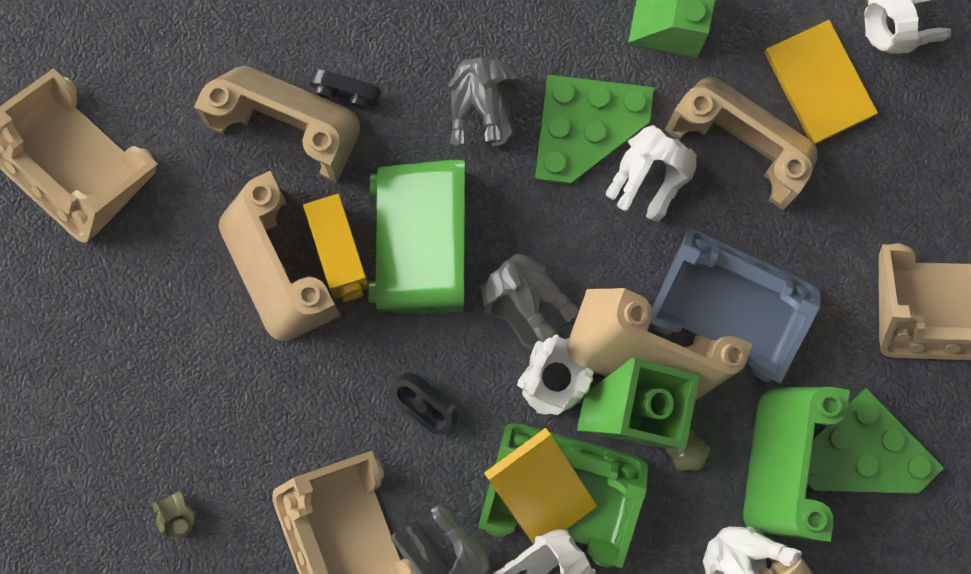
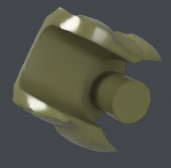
[666,427,711,471]
[152,491,198,539]

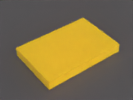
[764,20,878,144]
[484,428,597,545]

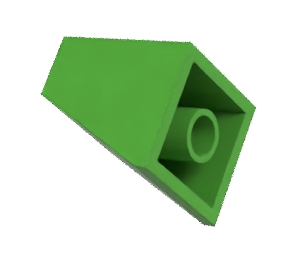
[628,0,715,58]
[577,358,700,450]

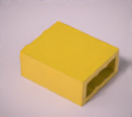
[303,193,369,302]

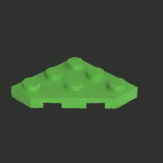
[535,75,654,186]
[807,388,944,494]

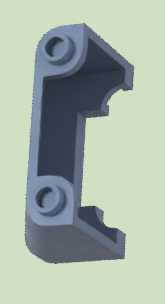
[650,229,820,384]

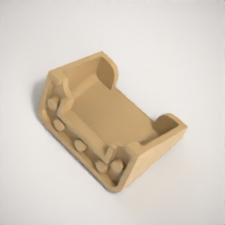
[194,66,360,183]
[0,68,158,243]
[665,77,818,210]
[219,171,341,341]
[879,243,971,360]
[567,288,753,401]
[272,451,414,574]

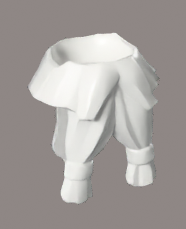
[864,0,951,54]
[606,125,697,222]
[517,335,593,415]
[703,526,802,574]
[493,529,596,574]

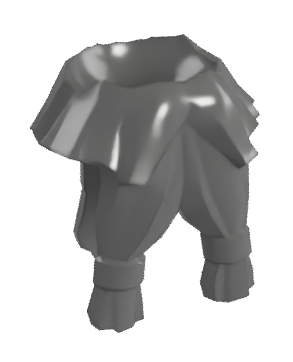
[448,57,526,147]
[479,254,579,349]
[391,503,490,574]

